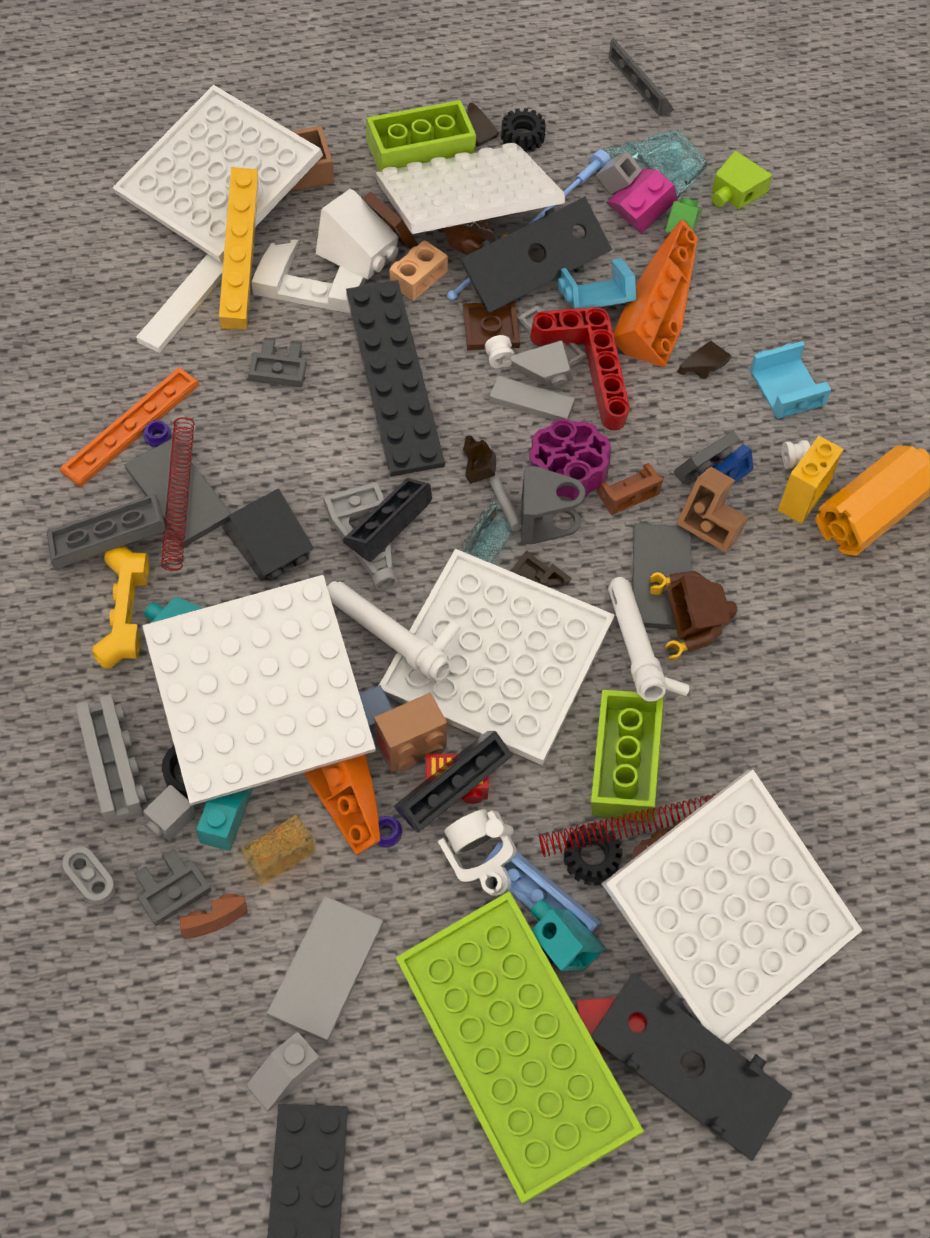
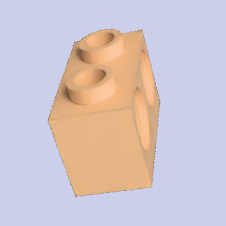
[389,240,448,301]

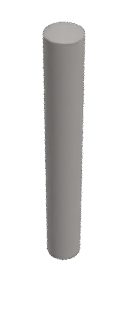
[488,471,522,531]

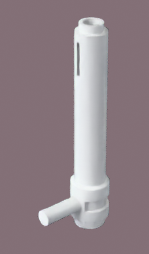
[608,577,689,701]
[327,581,461,681]

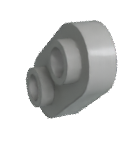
[62,846,116,905]

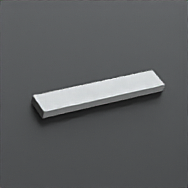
[136,254,223,353]

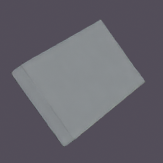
[267,896,383,1043]

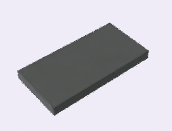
[124,438,231,547]
[46,494,166,570]
[632,523,691,630]

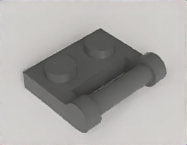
[674,430,740,483]

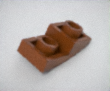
[179,894,248,939]

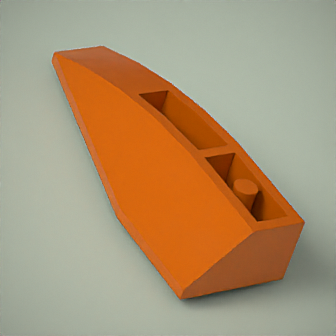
[613,220,698,367]
[304,755,380,855]

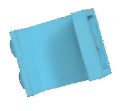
[558,258,637,309]
[750,341,831,419]

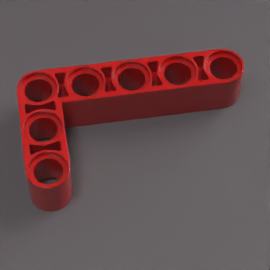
[530,307,630,431]

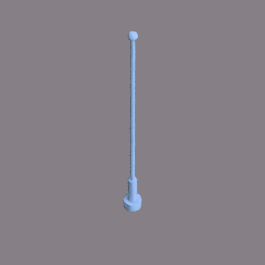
[447,150,611,301]

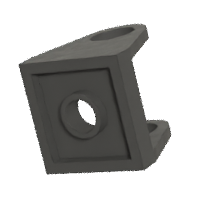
[521,466,585,545]

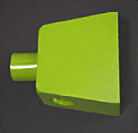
[711,150,773,209]

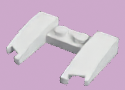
[251,240,366,314]

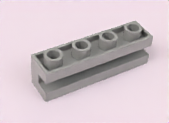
[75,694,147,824]

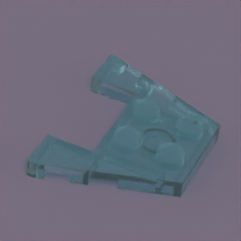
[604,129,707,198]

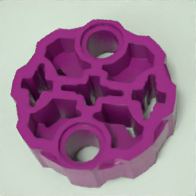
[529,419,611,500]

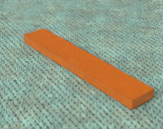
[60,367,199,488]

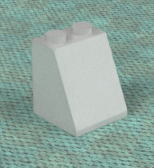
[315,189,399,279]

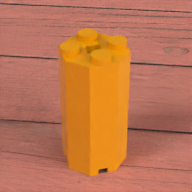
[815,445,930,556]

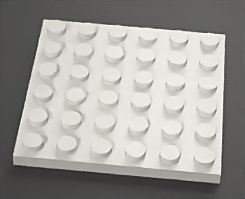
[113,85,323,263]
[376,143,565,234]
[379,549,615,765]
[143,575,376,806]
[602,770,862,1044]

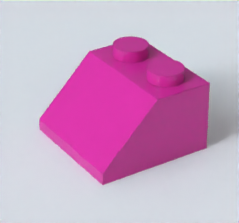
[607,168,678,233]

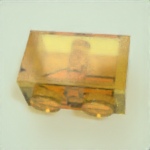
[241,814,315,886]

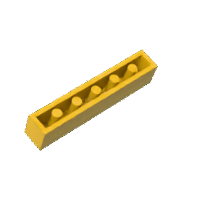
[219,167,259,330]

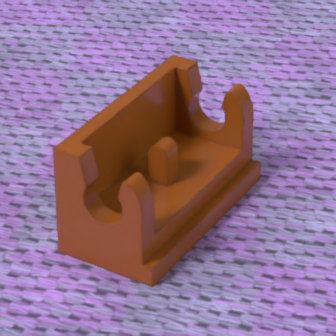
[596,463,663,515]

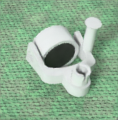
[438,809,516,896]

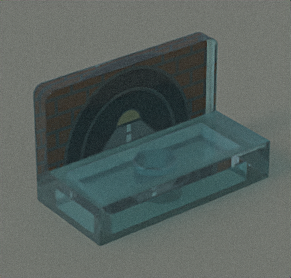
[463,500,515,564]

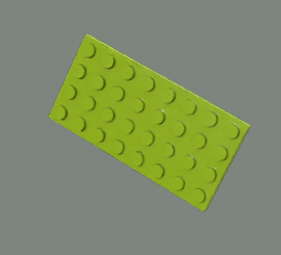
[395,891,645,1204]

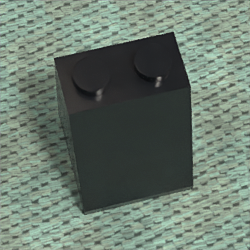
[222,488,314,581]

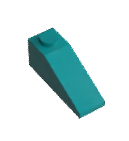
[196,787,254,851]

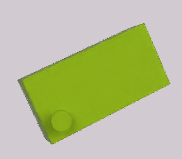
[366,100,476,172]
[591,690,664,822]

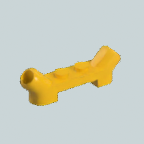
[92,545,149,669]

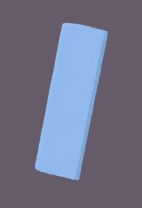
[483,841,602,933]

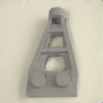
[324,482,398,591]

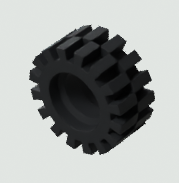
[501,108,546,153]
[564,823,623,885]

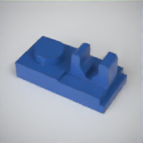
[698,444,753,485]

